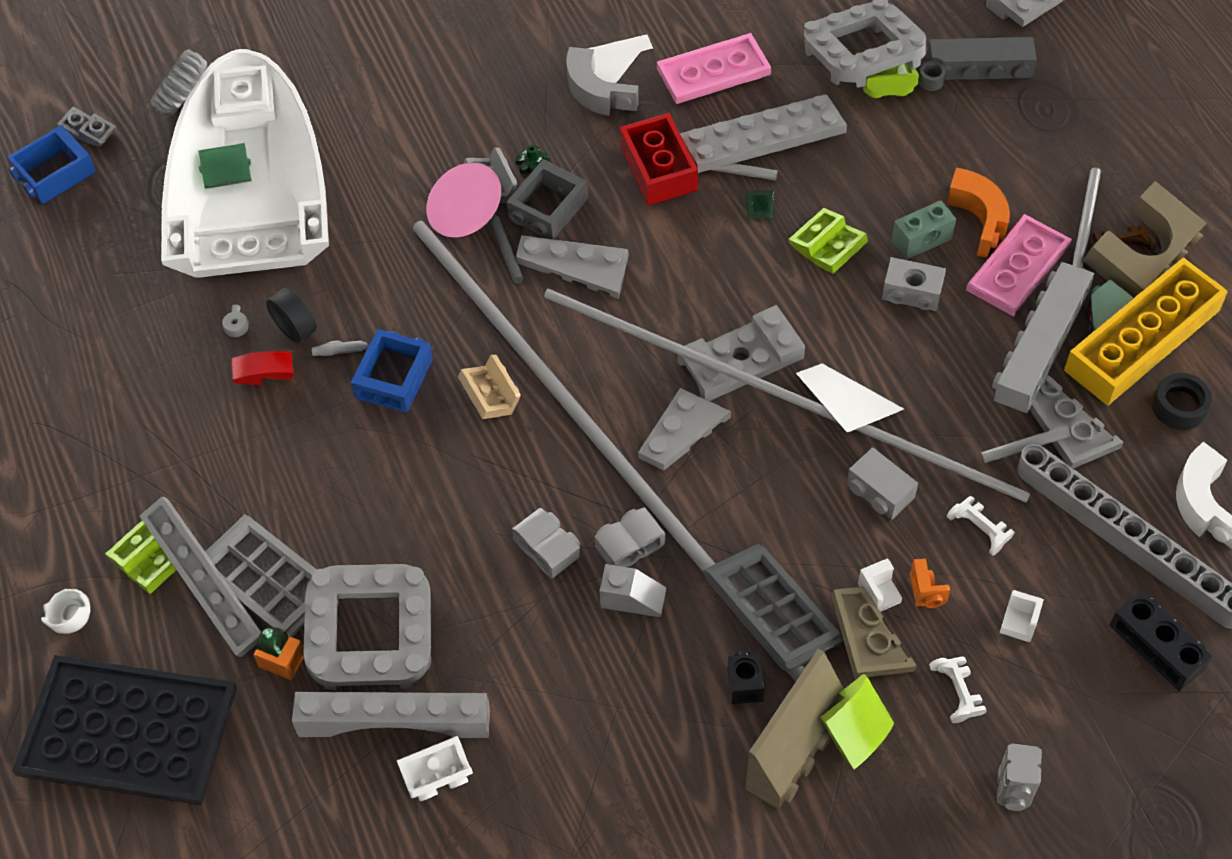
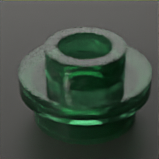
[257,628,288,657]

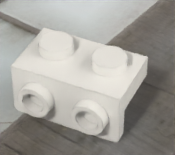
[397,736,473,801]

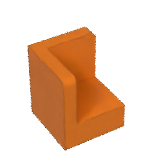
[253,637,304,680]

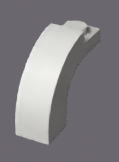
[1176,442,1232,549]

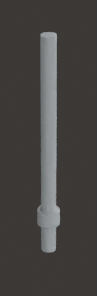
[1072,168,1101,270]

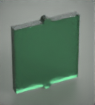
[198,143,252,189]

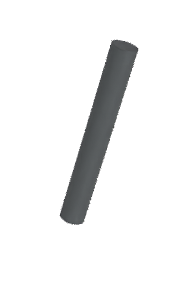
[489,216,524,284]

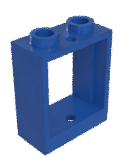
[8,125,96,205]
[351,329,433,413]

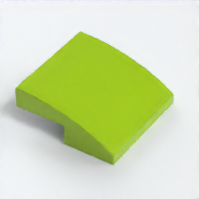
[788,208,868,274]
[105,520,176,594]
[819,674,894,769]

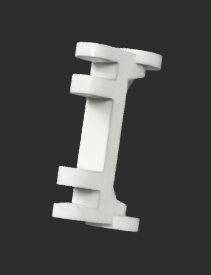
[947,496,1015,556]
[929,657,987,723]

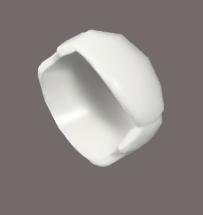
[41,589,90,634]

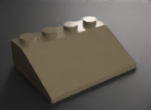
[745,648,844,810]

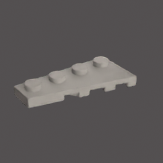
[516,235,629,299]
[1029,374,1124,469]

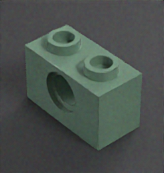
[891,200,956,260]

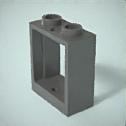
[507,159,589,239]

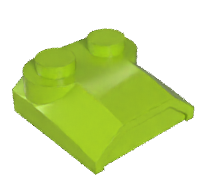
[856,53,919,98]

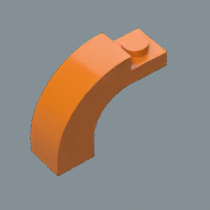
[947,167,1010,258]

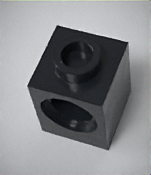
[727,652,764,704]

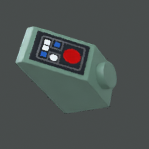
[1086,280,1134,336]

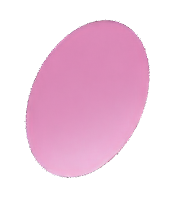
[426,163,501,237]

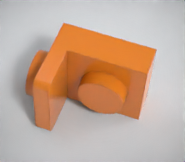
[910,559,950,608]

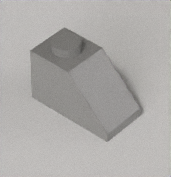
[600,564,666,617]

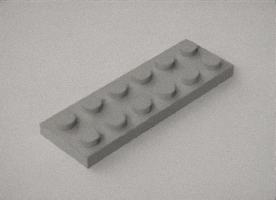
[680,94,847,173]

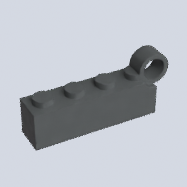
[918,37,1037,91]

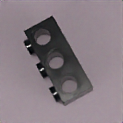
[1109,590,1213,692]

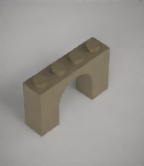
[1083,181,1207,298]

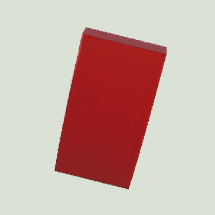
[231,351,294,385]

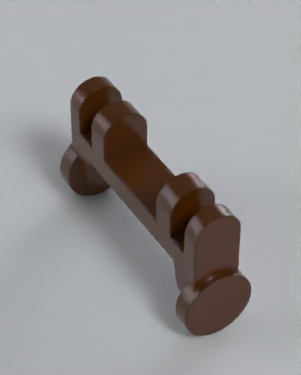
[1092,224,1156,251]

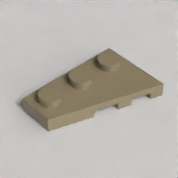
[831,587,917,679]

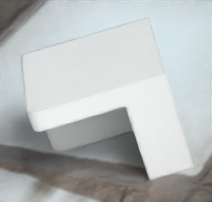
[858,558,902,612]
[1000,590,1044,642]

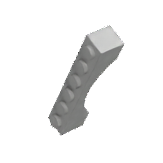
[292,692,490,738]

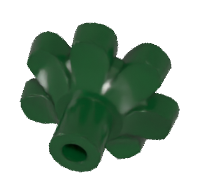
[515,145,550,174]

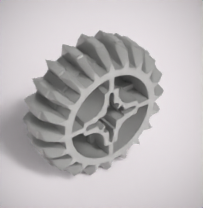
[151,49,207,117]

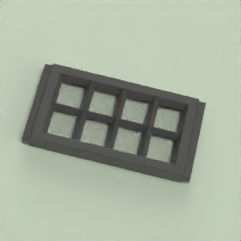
[703,543,844,673]

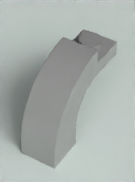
[567,47,639,116]

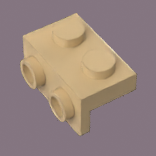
[458,355,520,419]

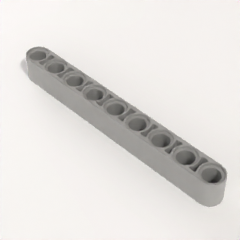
[1017,444,1232,629]

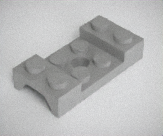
[677,305,805,401]

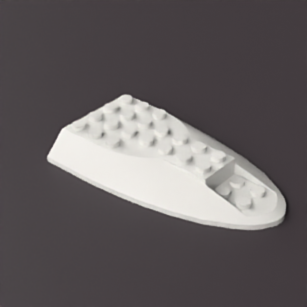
[161,49,329,278]

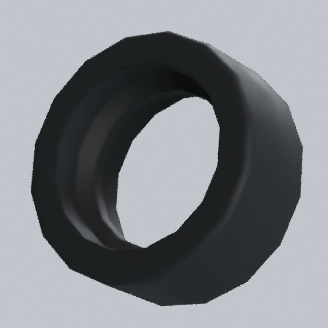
[266,288,317,343]
[1152,373,1213,430]

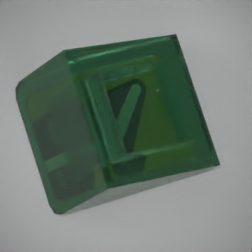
[745,190,775,218]

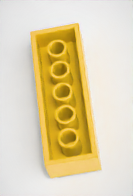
[1064,257,1228,406]

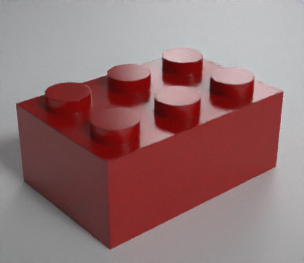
[620,113,698,206]

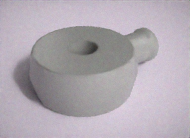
[222,305,249,337]

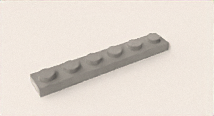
[140,497,265,657]

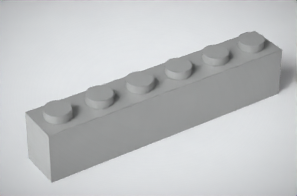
[992,262,1094,413]

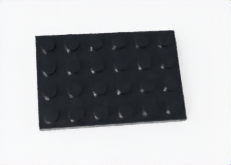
[12,655,237,806]

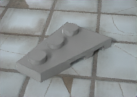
[638,388,731,470]

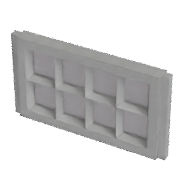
[205,514,317,641]

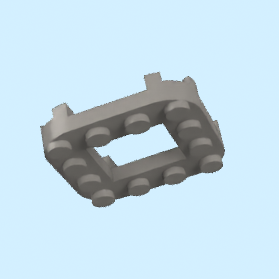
[804,0,926,88]
[304,564,431,691]

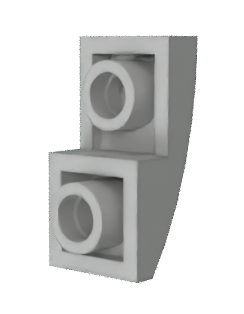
[57,106,116,146]

